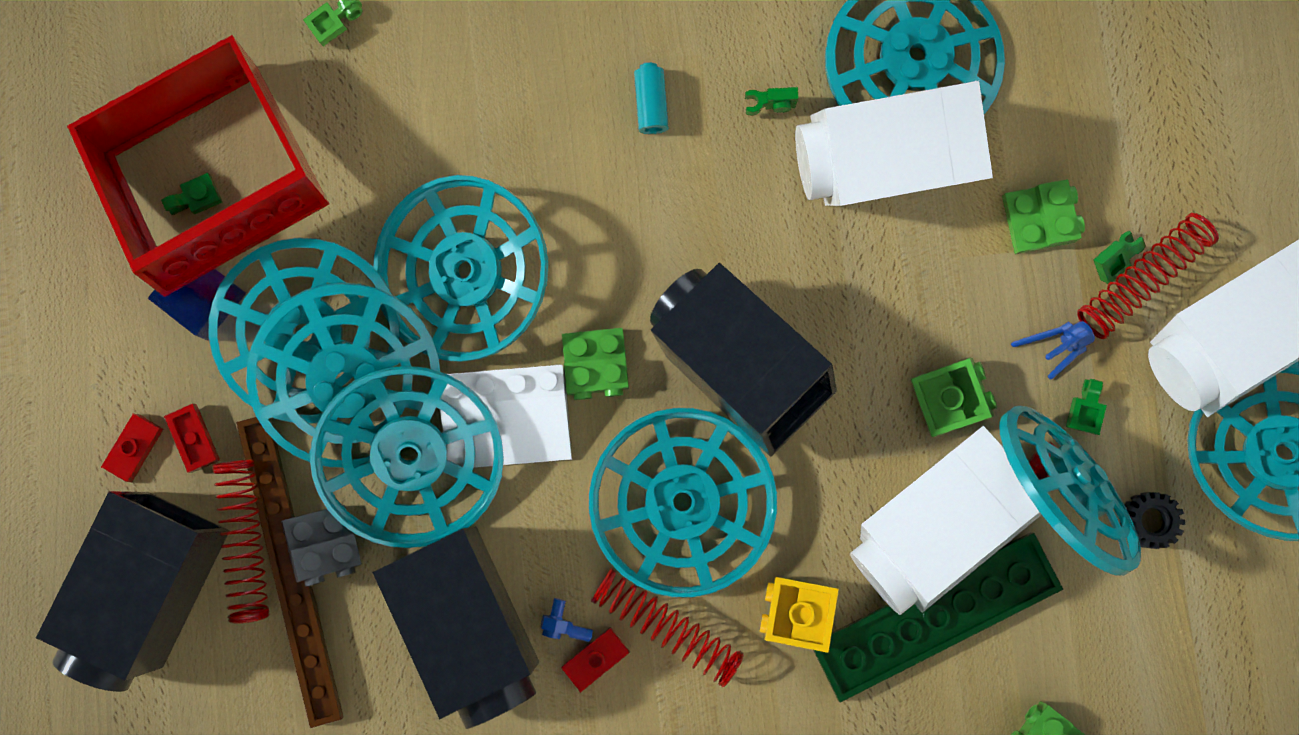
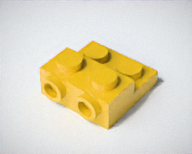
[759,577,839,653]

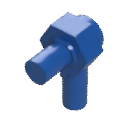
[540,598,593,642]

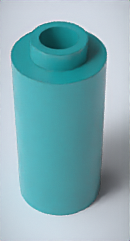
[634,62,669,134]

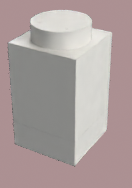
[795,81,993,206]
[1148,240,1299,417]
[850,426,1041,615]

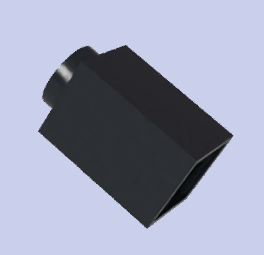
[650,262,837,457]
[36,491,230,692]
[372,526,539,729]

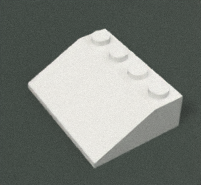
[440,365,572,468]

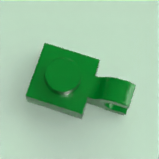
[745,87,799,116]
[161,173,223,215]
[1093,231,1146,284]
[1066,379,1107,435]

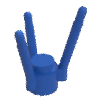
[1011,321,1095,379]

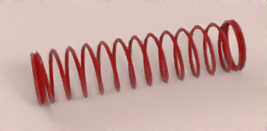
[1077,213,1219,339]
[212,460,270,624]
[591,568,744,687]

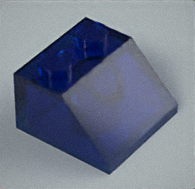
[148,269,246,340]

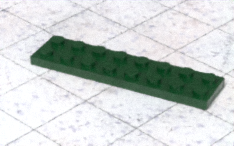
[813,532,1064,703]

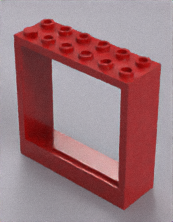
[67,35,329,297]

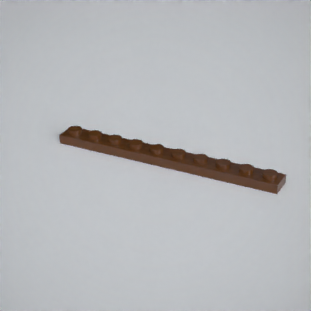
[236,417,344,728]

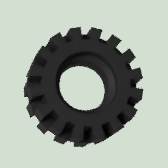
[1120,492,1185,549]

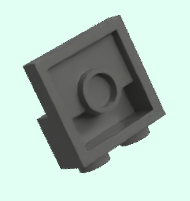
[281,505,362,586]

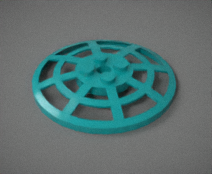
[825,0,1005,114]
[373,175,549,362]
[209,238,400,423]
[246,282,440,468]
[1187,361,1299,542]
[310,366,504,548]
[999,405,1141,576]
[589,408,777,597]

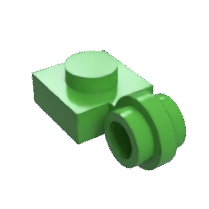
[303,0,363,47]

